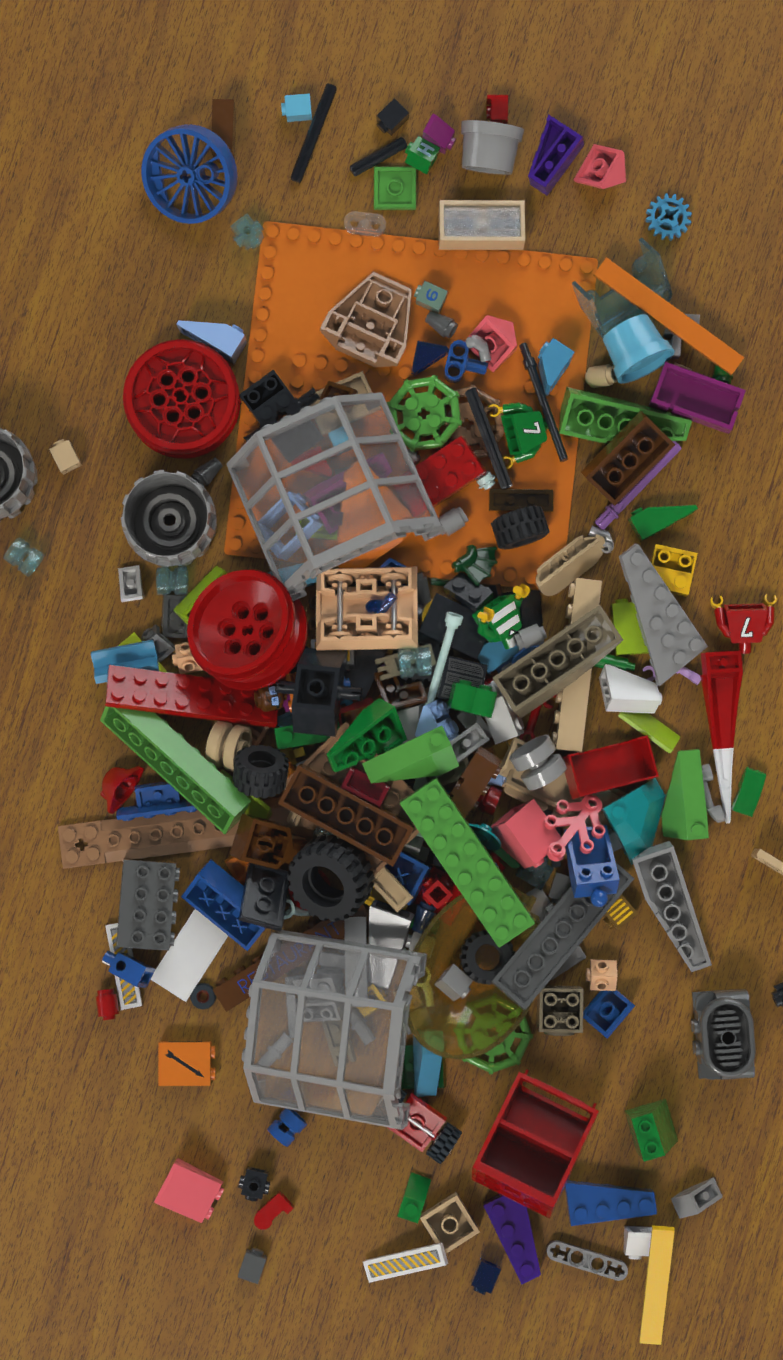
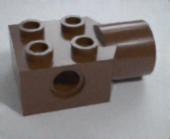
[230,813,307,869]

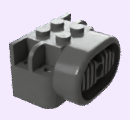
[690,989,756,1080]

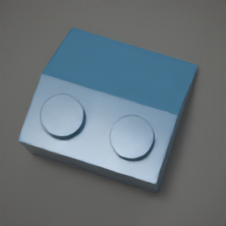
[538,338,574,397]

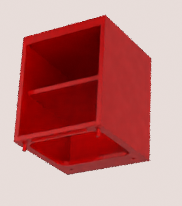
[471,1069,599,1219]

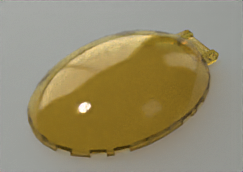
[408,887,540,1060]

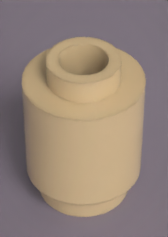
[585,364,617,388]

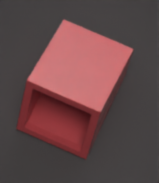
[490,799,561,869]
[154,1158,224,1223]

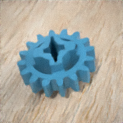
[645,194,692,241]

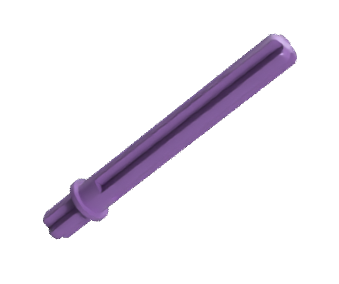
[595,441,681,530]

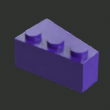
[528,114,584,196]

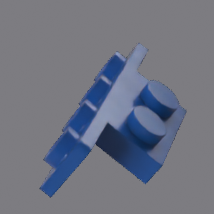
[116,781,197,821]

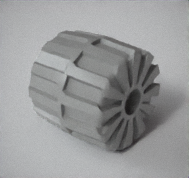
[0,428,38,522]
[121,470,217,568]

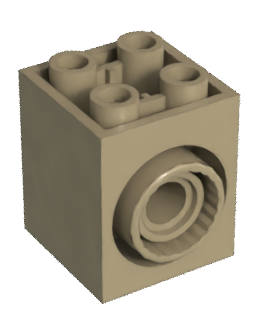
[536,985,583,1036]

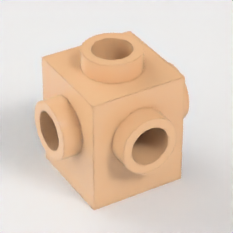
[172,642,203,674]
[586,960,617,991]

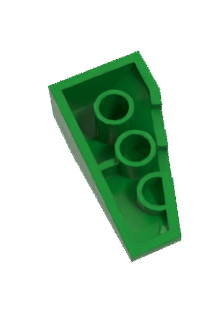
[326,698,407,772]

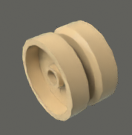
[205,721,252,772]

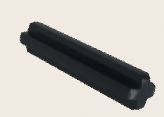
[350,137,407,176]

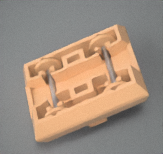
[316,567,418,651]

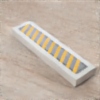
[105,923,143,1010]
[363,1242,448,1283]

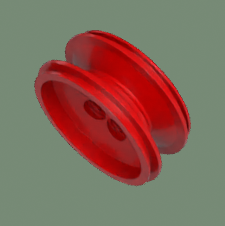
[123,339,241,459]
[187,570,308,691]

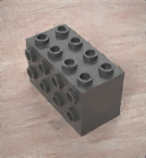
[116,860,180,951]

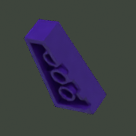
[483,1194,541,1284]

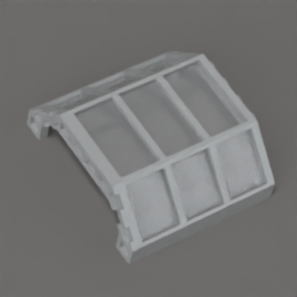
[226,392,444,601]
[242,930,427,1130]

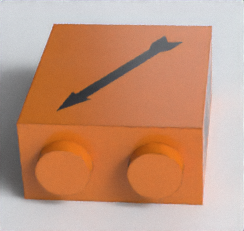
[158,1041,216,1086]

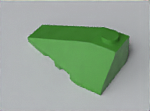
[362,726,459,784]
[661,749,709,840]

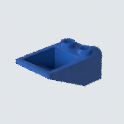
[564,825,620,907]

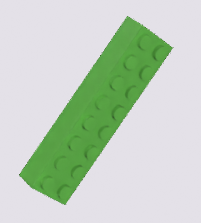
[100,706,251,834]
[400,777,535,948]

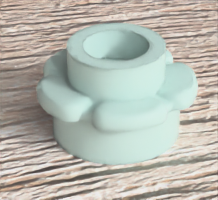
[476,471,496,490]

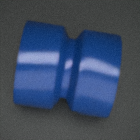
[267,1108,307,1147]

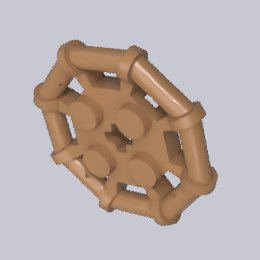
[433,385,505,458]

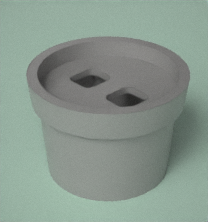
[461,120,524,175]

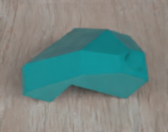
[602,778,666,865]

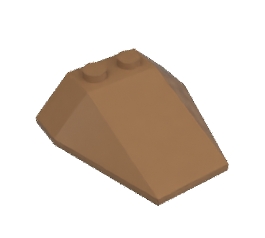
[320,272,412,367]

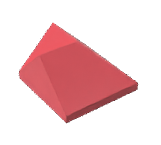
[574,144,626,189]
[464,315,517,372]

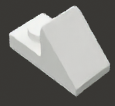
[118,565,145,602]

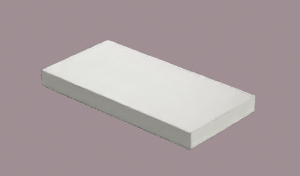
[151,909,228,1002]

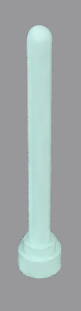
[424,612,463,706]

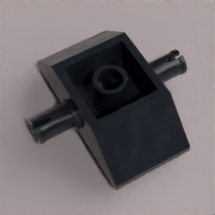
[239,370,324,464]
[275,648,363,737]

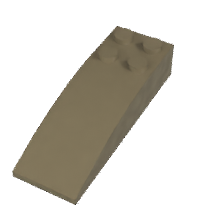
[493,605,623,718]

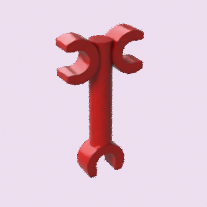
[519,695,556,740]

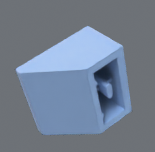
[415,698,459,741]

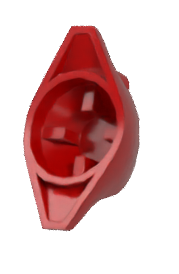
[100,766,144,814]

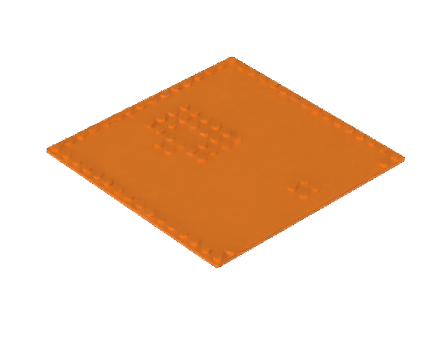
[224,221,598,590]

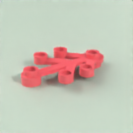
[544,795,606,862]

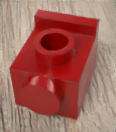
[486,95,508,124]

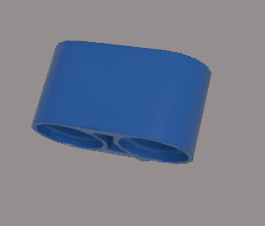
[444,340,488,383]

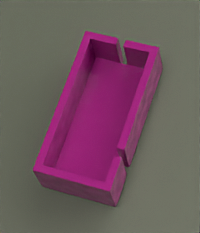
[649,362,746,434]

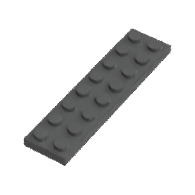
[491,863,635,1010]

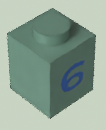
[414,281,448,314]

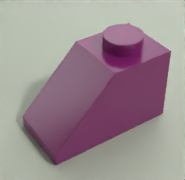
[423,113,456,154]

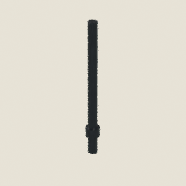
[519,343,568,462]

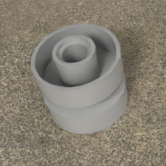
[509,735,567,790]

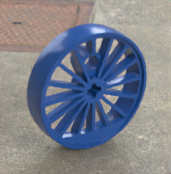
[141,124,238,224]

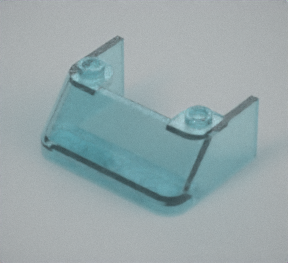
[572,238,672,338]

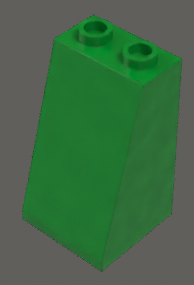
[625,1099,678,1162]

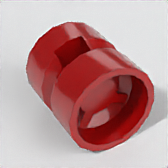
[476,786,502,816]

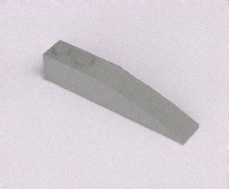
[632,841,712,972]

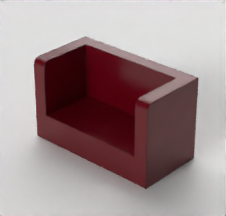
[341,767,391,807]

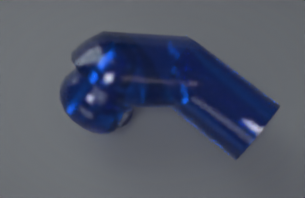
[365,592,398,614]

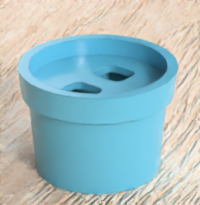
[603,314,675,384]

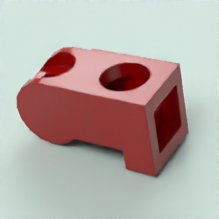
[254,1190,294,1230]

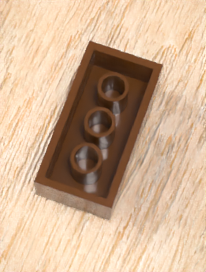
[581,411,675,506]

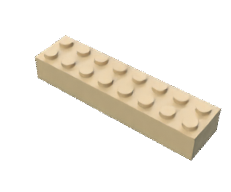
[551,578,602,753]

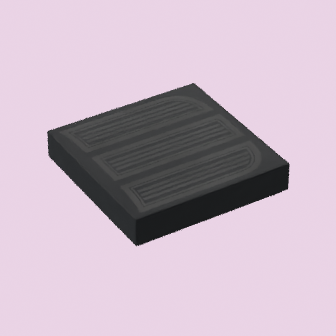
[436,656,488,700]

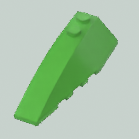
[559,387,692,443]

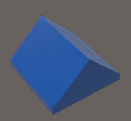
[583,990,635,1039]

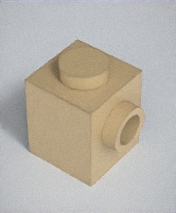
[49,439,82,475]

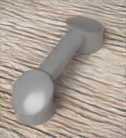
[702,764,725,823]

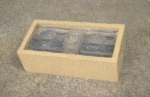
[438,200,525,250]

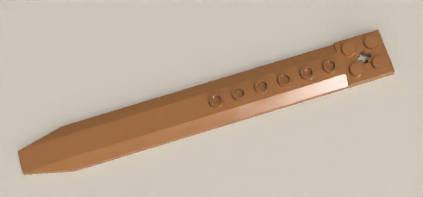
[58,797,331,869]

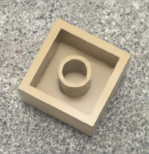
[420,1192,480,1254]

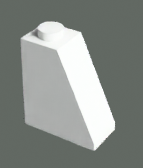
[599,664,662,713]

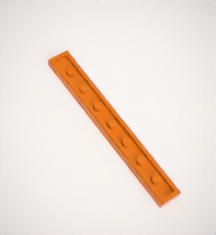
[593,257,745,375]

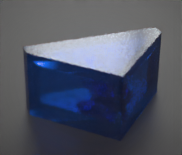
[412,341,449,377]

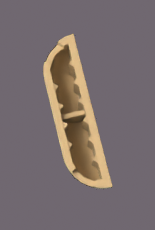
[536,534,605,596]

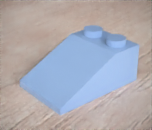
[177,320,247,364]

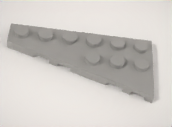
[619,544,708,686]

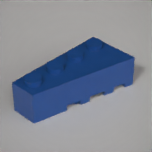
[565,1180,657,1226]

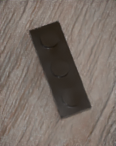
[489,489,553,512]

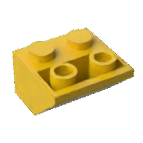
[651,544,698,597]

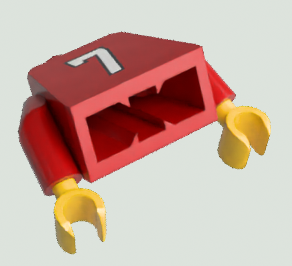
[710,594,777,654]

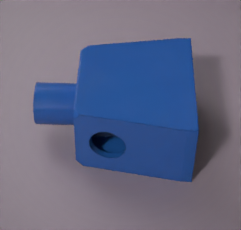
[102,951,156,988]

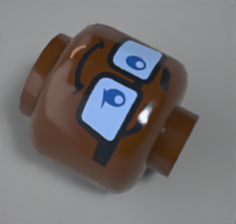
[254,683,287,712]

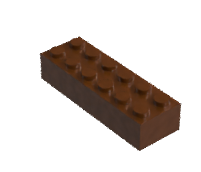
[278,764,415,866]

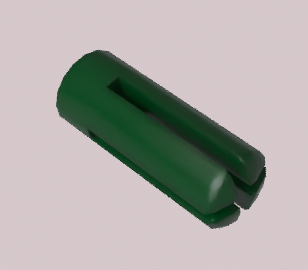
[431,578,450,587]

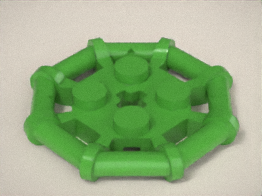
[387,375,463,453]
[452,993,534,1075]

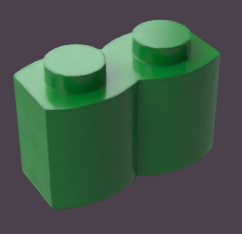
[447,679,497,718]

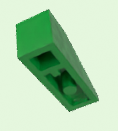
[628,505,698,542]

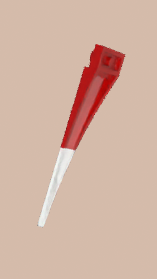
[700,651,743,824]

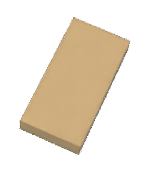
[373,866,414,912]

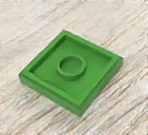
[374,167,416,210]

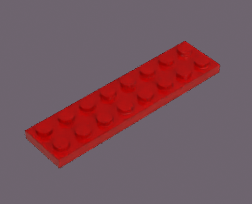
[105,665,278,728]

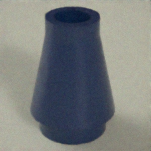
[411,900,437,934]

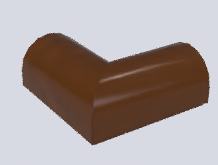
[374,670,428,711]

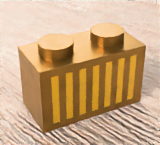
[603,894,638,930]

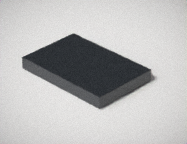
[418,593,486,660]
[239,863,289,932]

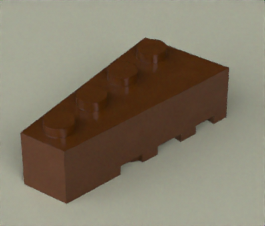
[449,746,502,822]

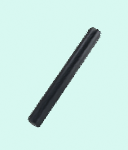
[291,83,337,183]
[465,388,513,489]

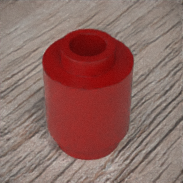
[95,988,120,1020]

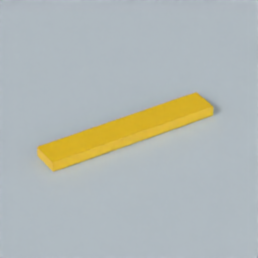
[639,1225,675,1345]

